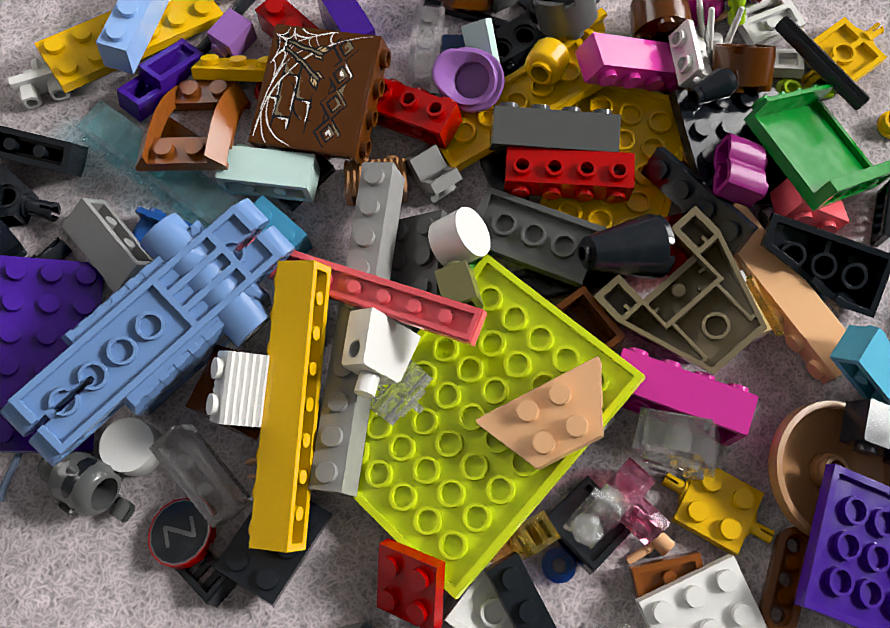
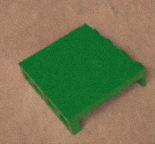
[743,83,890,211]

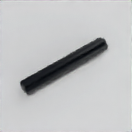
[775,16,870,110]

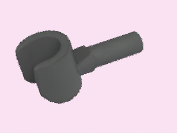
[109,494,136,522]

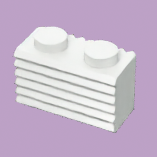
[206,350,270,427]

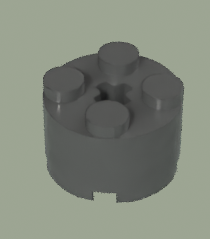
[533,0,598,40]

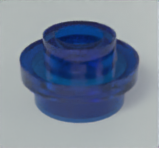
[541,547,577,583]

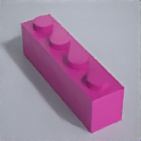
[575,32,684,93]

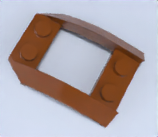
[135,79,251,172]

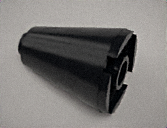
[576,214,675,279]

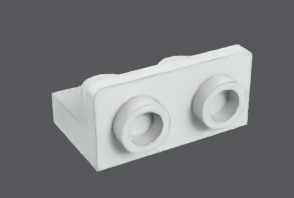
[668,19,712,89]

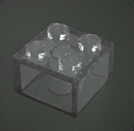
[632,407,722,481]

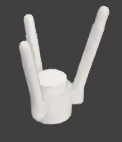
[696,0,745,64]

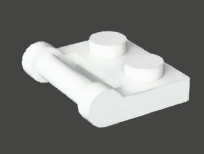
[726,0,806,45]

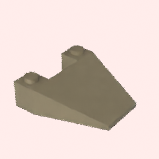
[593,206,767,375]

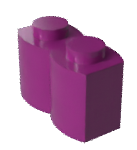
[713,133,768,208]

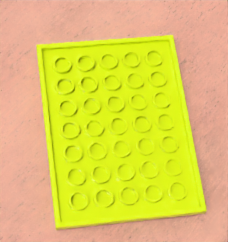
[353,254,645,599]

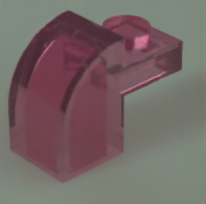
[599,457,671,546]

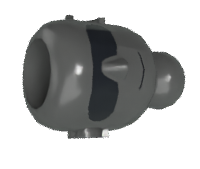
[37,452,121,516]

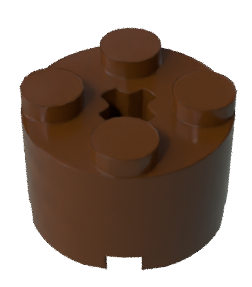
[629,0,692,43]
[711,44,776,93]

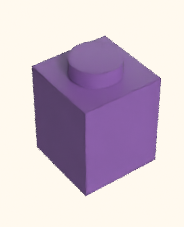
[207,8,257,58]

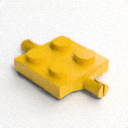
[801,17,887,87]
[661,459,775,556]

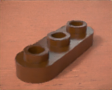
[759,527,809,628]

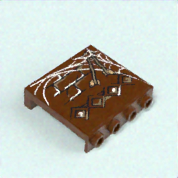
[248,24,391,167]

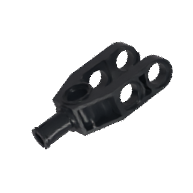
[0,164,61,228]

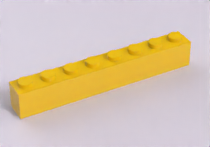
[248,260,331,553]

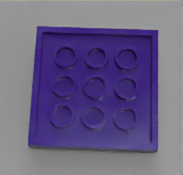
[794,464,890,628]

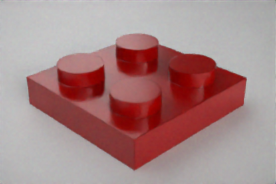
[376,538,445,628]

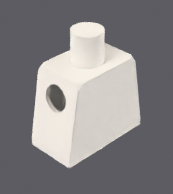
[341,307,421,399]

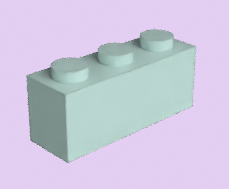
[215,144,321,203]

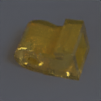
[506,510,561,561]

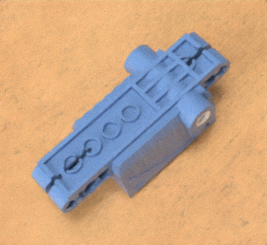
[0,198,296,466]

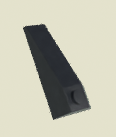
[760,213,890,318]

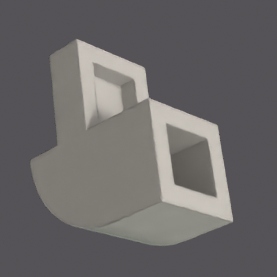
[404,144,462,204]

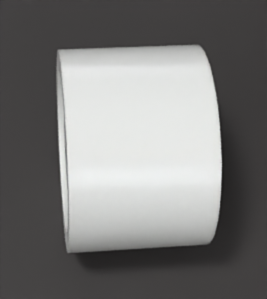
[428,207,490,265]
[99,417,165,477]

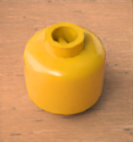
[525,37,570,85]

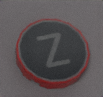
[148,498,216,570]

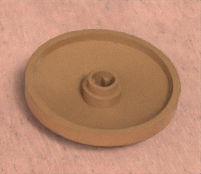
[768,401,890,536]

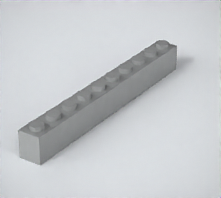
[308,162,405,497]

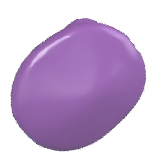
[432,47,505,113]

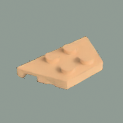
[476,356,604,470]

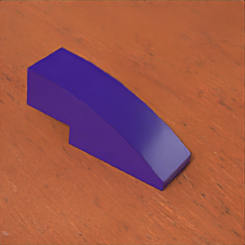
[117,38,204,122]

